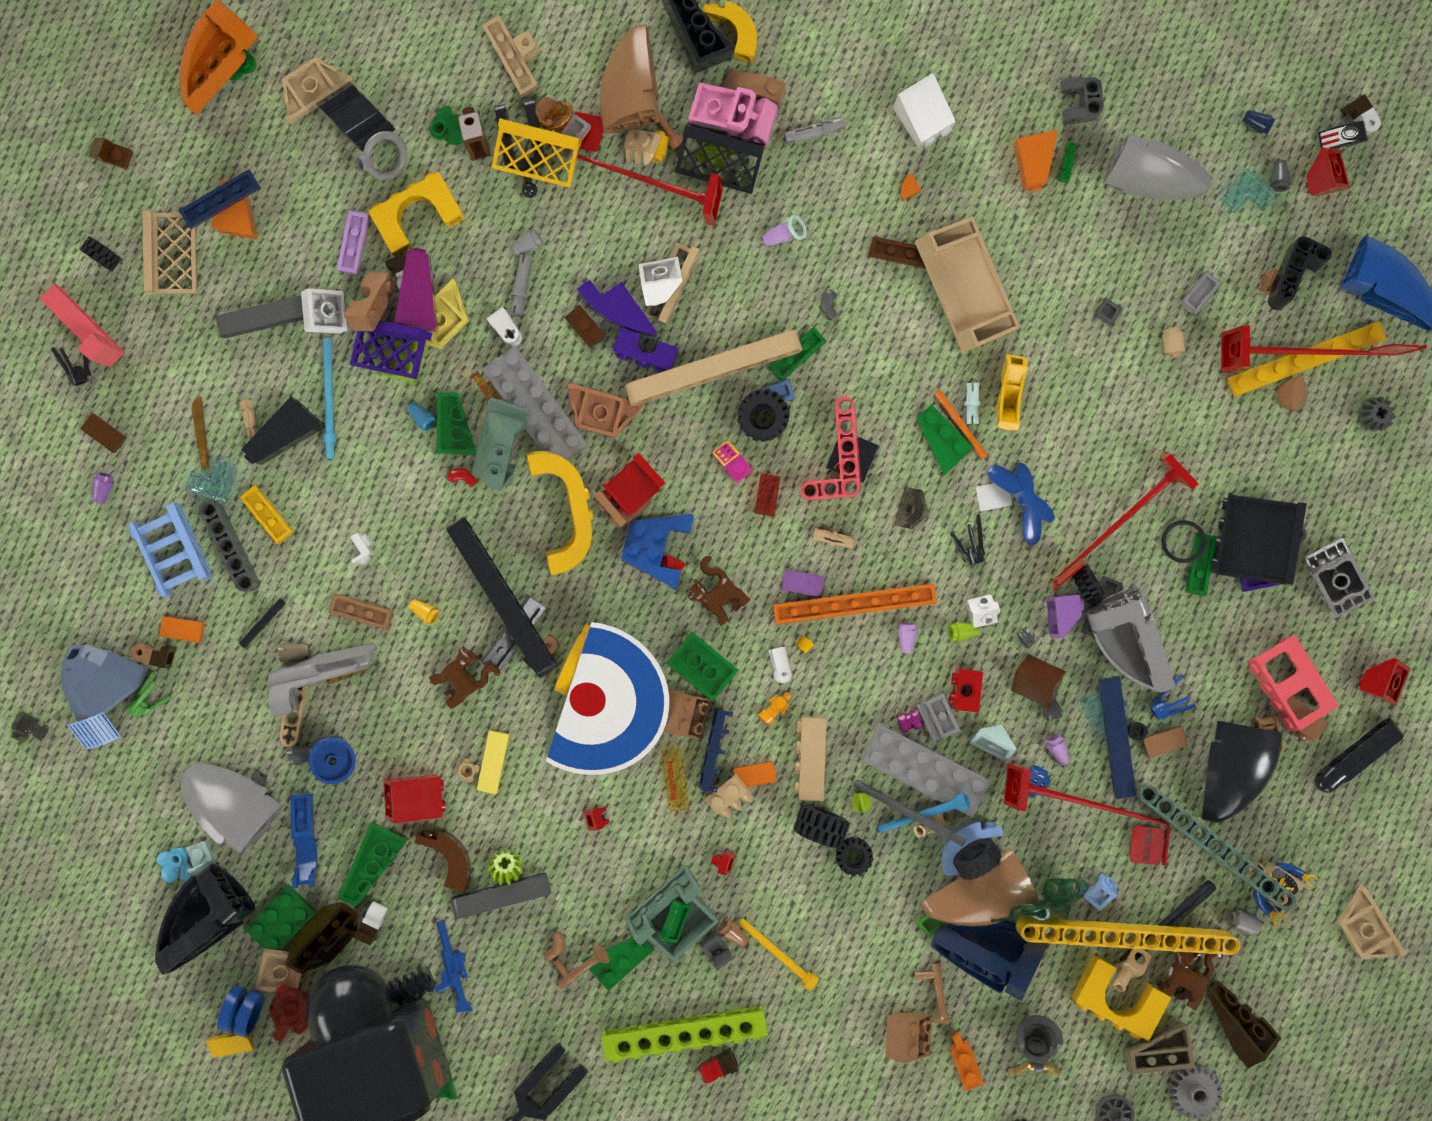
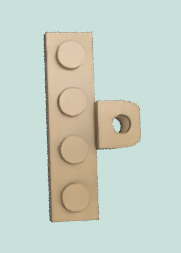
[482,15,540,97]

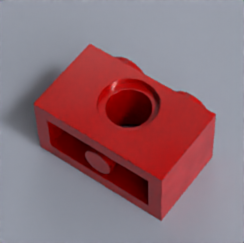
[949,668,984,713]

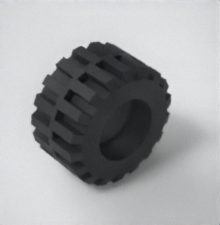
[737,389,790,442]
[793,805,850,848]

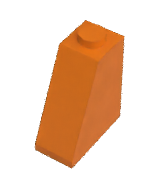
[1013,130,1057,192]
[211,179,258,240]

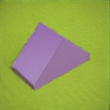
[781,570,825,597]

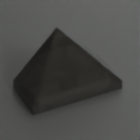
[894,487,929,529]

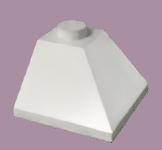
[638,257,682,306]

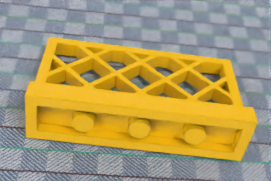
[491,118,582,188]

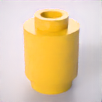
[651,130,669,162]

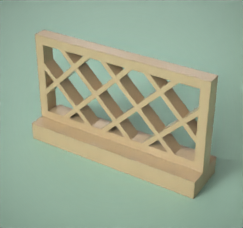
[142,211,197,296]

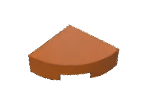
[900,173,921,201]

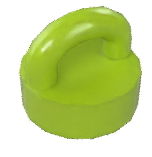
[851,792,871,813]

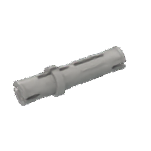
[784,116,846,145]
[509,254,533,317]

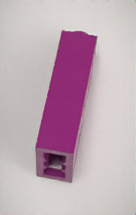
[394,248,438,333]

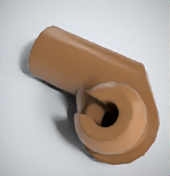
[544,931,566,962]

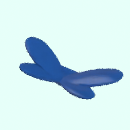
[987,463,1055,545]

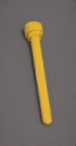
[738,919,819,991]

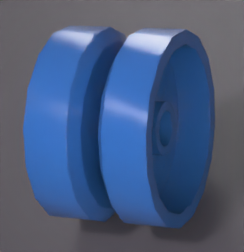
[308,735,356,784]
[217,985,264,1038]

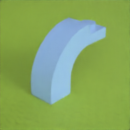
[942,819,1003,876]

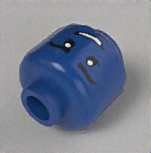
[1028,766,1051,798]

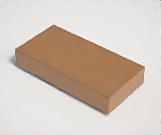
[1142,726,1188,758]

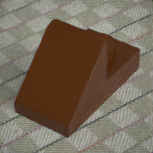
[88,138,133,170]

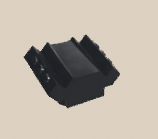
[316,82,396,152]

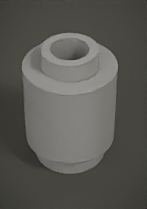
[1228,909,1262,936]

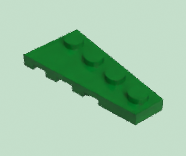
[338,822,410,906]

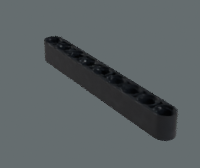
[446,517,558,678]

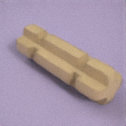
[240,400,259,439]

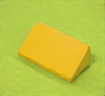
[206,1032,254,1058]

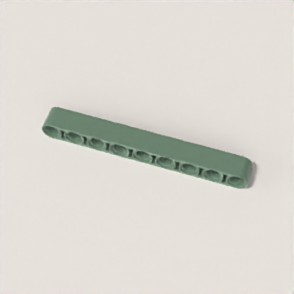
[1136,785,1297,911]

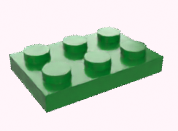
[666,632,739,701]
[244,884,317,951]

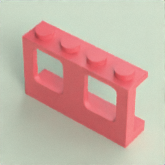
[1247,635,1339,732]

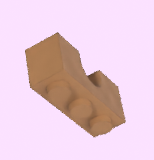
[344,272,397,331]

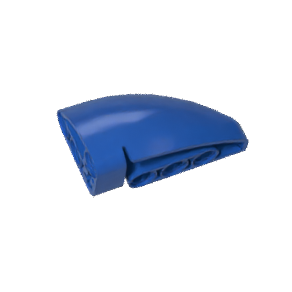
[1341,235,1432,332]

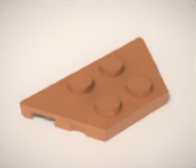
[567,383,643,438]

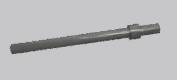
[853,779,966,847]

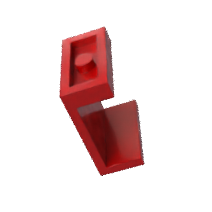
[602,453,666,517]

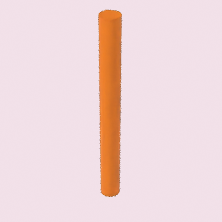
[934,390,988,459]

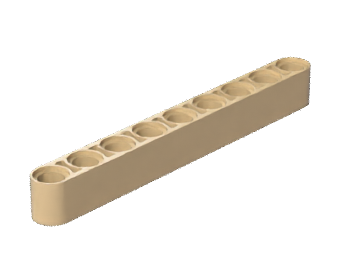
[625,330,803,406]

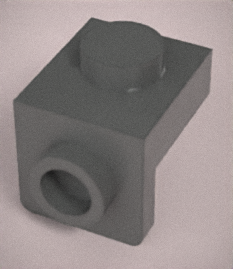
[699,931,733,970]

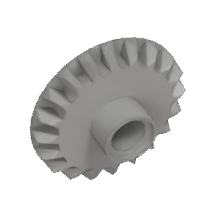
[1168,1065,1223,1120]

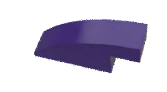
[577,279,657,337]

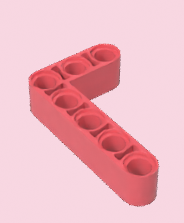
[40,283,125,367]
[801,396,861,500]

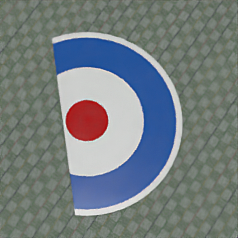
[546,622,669,775]

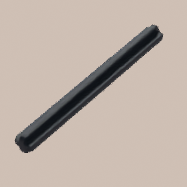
[1120,880,1217,962]

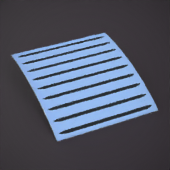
[67,712,121,749]

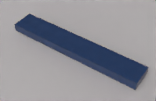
[1098,676,1136,799]

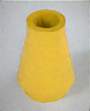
[408,599,440,625]

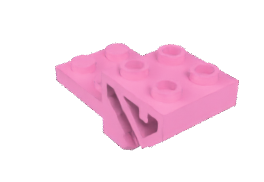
[688,82,778,148]

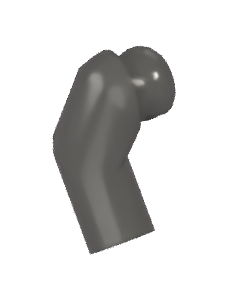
[820,289,838,321]

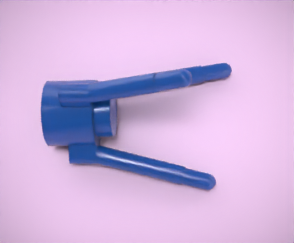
[1149,674,1196,720]

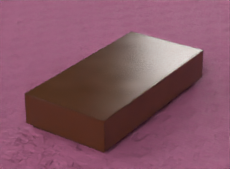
[80,413,127,453]

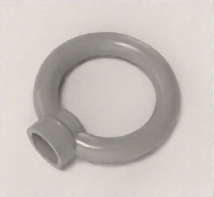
[356,131,407,180]

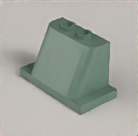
[472,398,530,491]
[625,865,719,962]

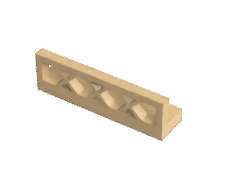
[645,243,700,326]

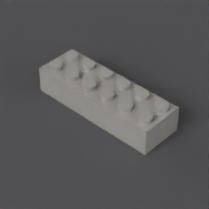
[482,346,589,461]
[860,723,991,818]

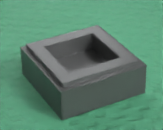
[1094,298,1123,326]

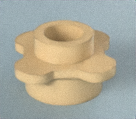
[455,759,480,783]

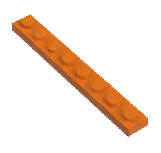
[773,583,937,625]

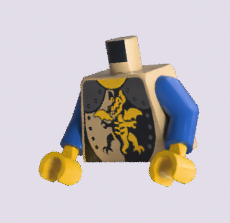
[1249,862,1319,927]

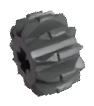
[1358,397,1397,431]

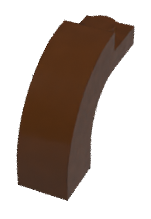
[414,830,471,892]

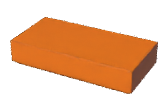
[159,616,205,643]
[733,761,777,787]

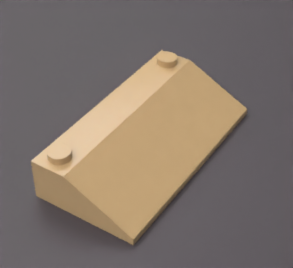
[915,216,1020,353]

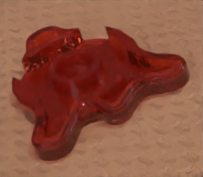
[269,984,309,1041]

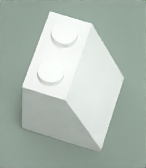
[893,73,955,149]

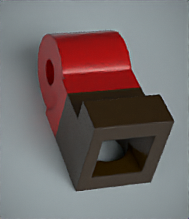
[697,1048,739,1084]

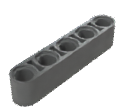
[215,295,304,338]
[199,500,259,592]
[450,872,552,919]

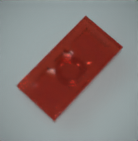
[754,474,781,517]

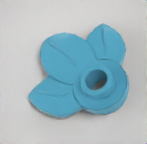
[156,847,192,883]

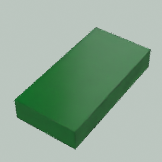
[659,900,691,944]

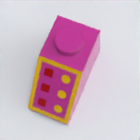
[712,440,753,484]

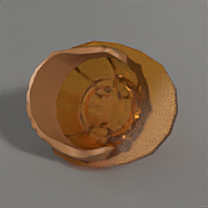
[535,97,573,132]

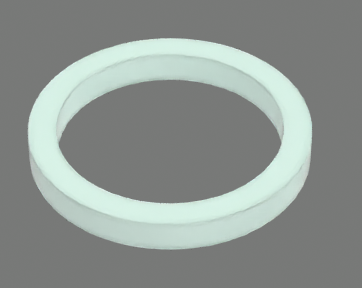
[788,215,807,240]

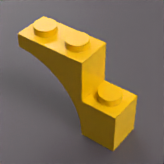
[996,354,1028,431]

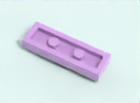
[337,211,370,275]

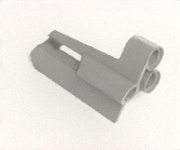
[268,643,378,716]

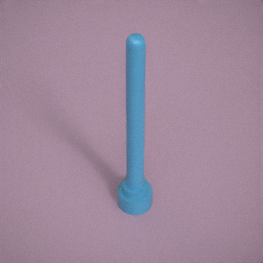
[877,792,970,832]

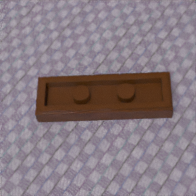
[868,236,926,269]

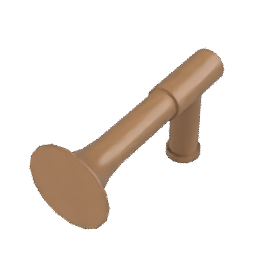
[552,945,609,989]
[914,963,953,1023]

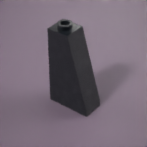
[241,396,325,465]

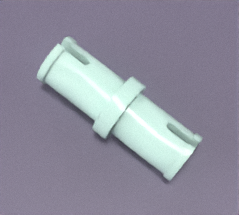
[964,383,981,424]

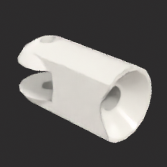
[768,646,792,683]

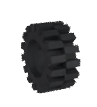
[80,236,122,272]
[1072,564,1104,604]
[835,837,874,876]

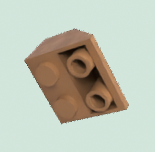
[664,689,711,739]
[885,1012,932,1063]

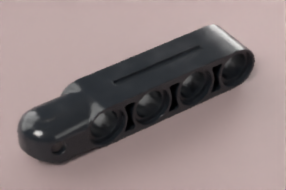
[1314,718,1404,793]

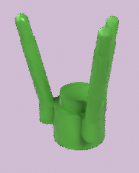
[126,671,172,718]

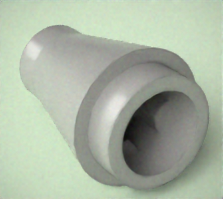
[512,229,543,256]

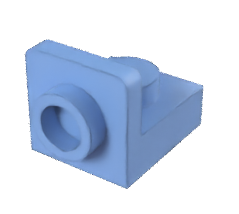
[1084,873,1117,911]

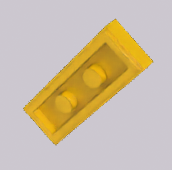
[239,485,294,545]

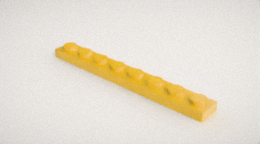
[1227,321,1387,397]

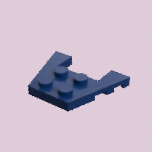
[621,514,694,590]

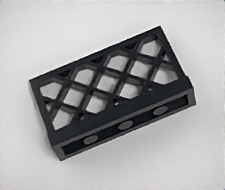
[675,123,765,194]

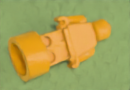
[758,692,792,726]

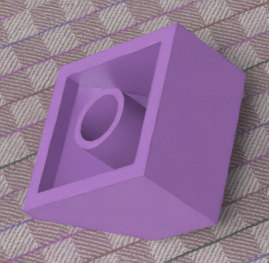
[1046,595,1084,638]

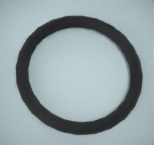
[1161,520,1206,563]

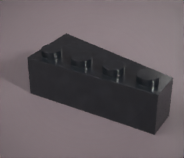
[662,0,734,74]

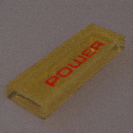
[661,748,690,812]

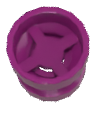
[896,709,922,734]

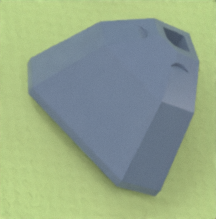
[61,645,148,721]

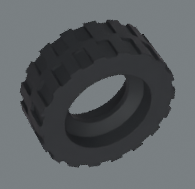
[953,838,1002,880]

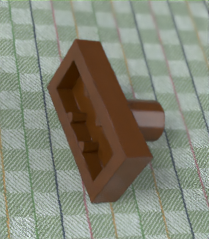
[564,305,606,349]

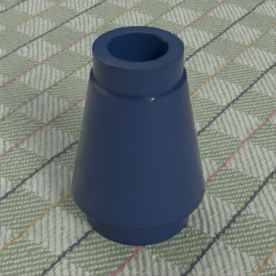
[1242,110,1276,134]

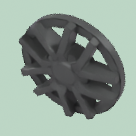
[1096,1094,1135,1121]

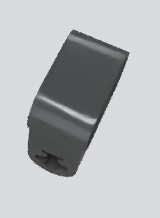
[1060,77,1104,124]

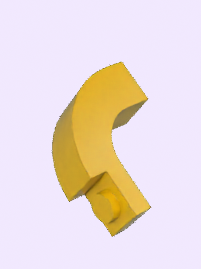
[703,1,757,64]
[554,624,590,696]

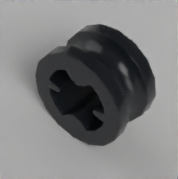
[1127,722,1148,741]

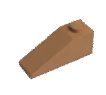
[723,69,786,109]
[1287,696,1328,742]

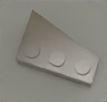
[1124,1022,1195,1074]

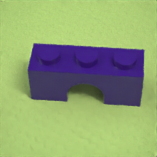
[613,328,679,373]

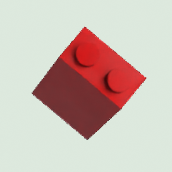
[383,775,446,824]

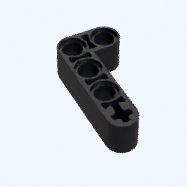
[1268,236,1332,310]

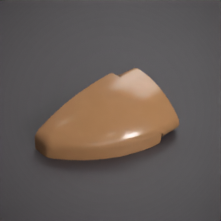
[600,24,660,134]
[919,848,1039,926]

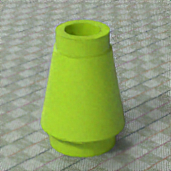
[948,622,980,643]

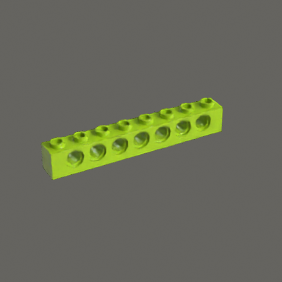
[601,1005,768,1063]

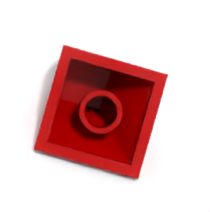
[1306,147,1350,196]
[1359,658,1411,706]

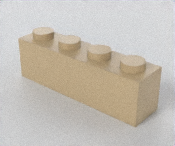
[794,716,827,801]

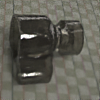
[12,712,49,743]

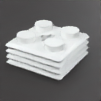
[301,289,347,333]

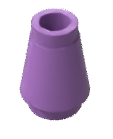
[92,473,114,504]

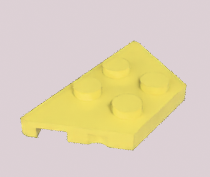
[425,279,469,350]

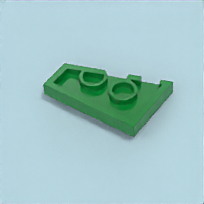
[436,392,477,455]
[916,404,974,476]
[581,937,654,991]

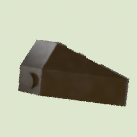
[1206,980,1281,1068]

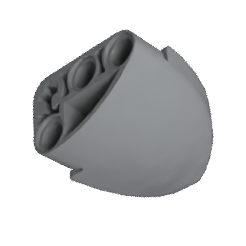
[1103,134,1212,200]
[1086,587,1176,692]
[180,762,283,854]

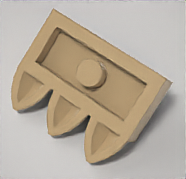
[623,130,661,165]
[704,774,752,818]

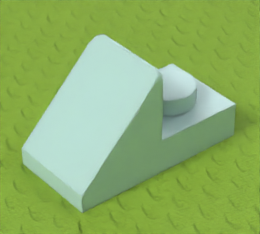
[186,840,217,876]

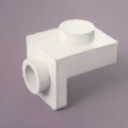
[351,532,375,565]

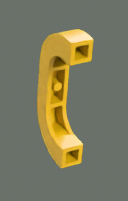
[525,451,594,575]

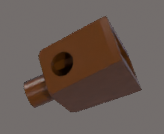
[458,107,491,161]

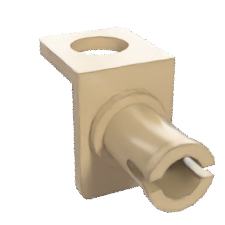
[914,811,954,837]
[1112,949,1151,992]

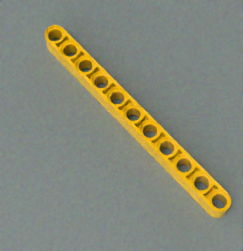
[1016,917,1240,955]

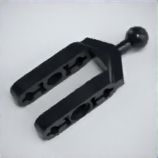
[495,99,545,198]
[505,1043,588,1121]

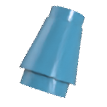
[407,402,437,431]

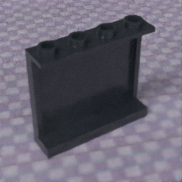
[1211,493,1307,586]

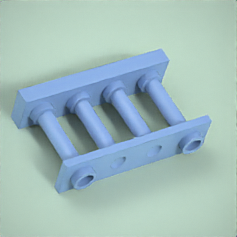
[129,503,213,597]

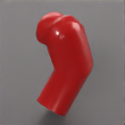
[447,468,478,488]

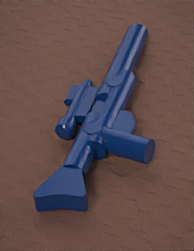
[435,920,472,1013]

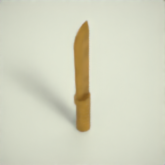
[192,397,209,469]

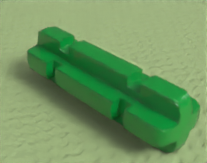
[1058,142,1077,183]

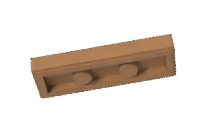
[328,593,394,630]

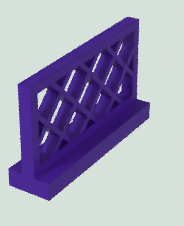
[349,321,432,380]

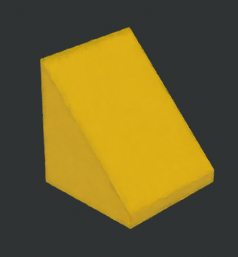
[796,635,814,654]

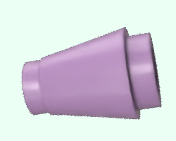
[762,222,793,247]
[897,622,918,653]
[1045,734,1070,766]

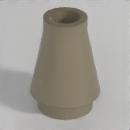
[278,643,310,663]

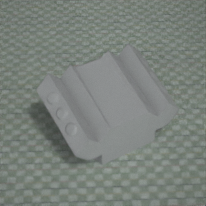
[1304,538,1375,618]

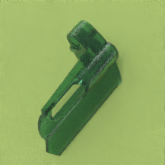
[991,878,1088,922]

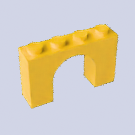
[368,171,466,256]
[1071,954,1172,1041]

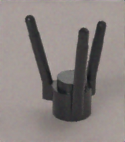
[51,342,92,386]
[951,514,986,565]

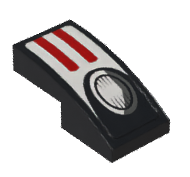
[1318,120,1368,149]

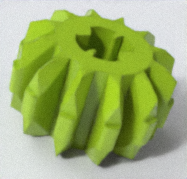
[488,849,523,885]

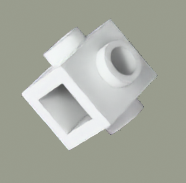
[967,595,1000,628]

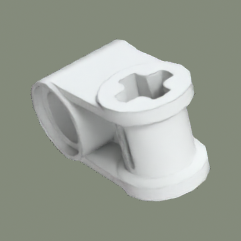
[486,307,522,347]

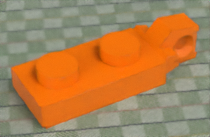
[950,1031,984,1091]

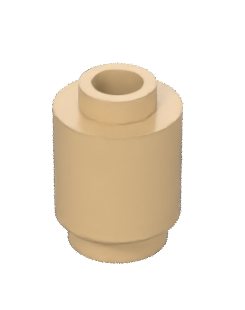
[1162,327,1185,358]

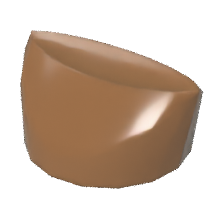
[1277,375,1307,411]

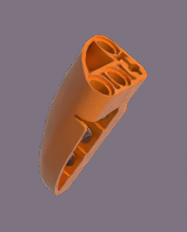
[179,0,259,115]

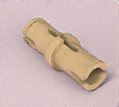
[812,527,855,549]

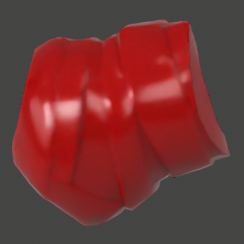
[661,555,685,571]

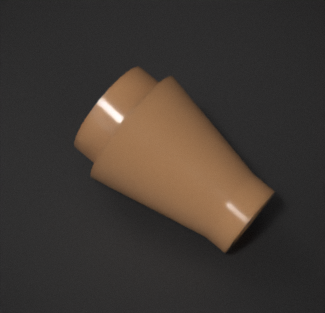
[718,919,749,948]

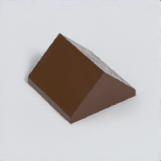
[1011,654,1066,708]

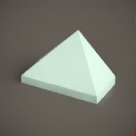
[970,725,1016,762]

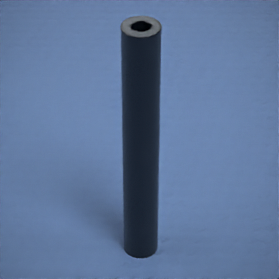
[239,598,286,648]

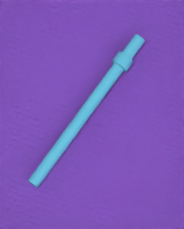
[323,338,336,459]

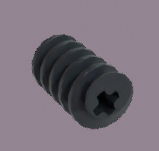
[387,967,434,1004]

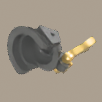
[1009,1015,1063,1076]

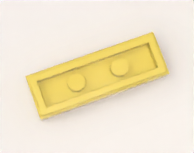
[477,730,510,794]

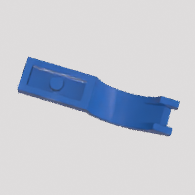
[290,794,318,889]

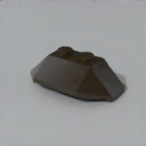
[285,902,357,974]

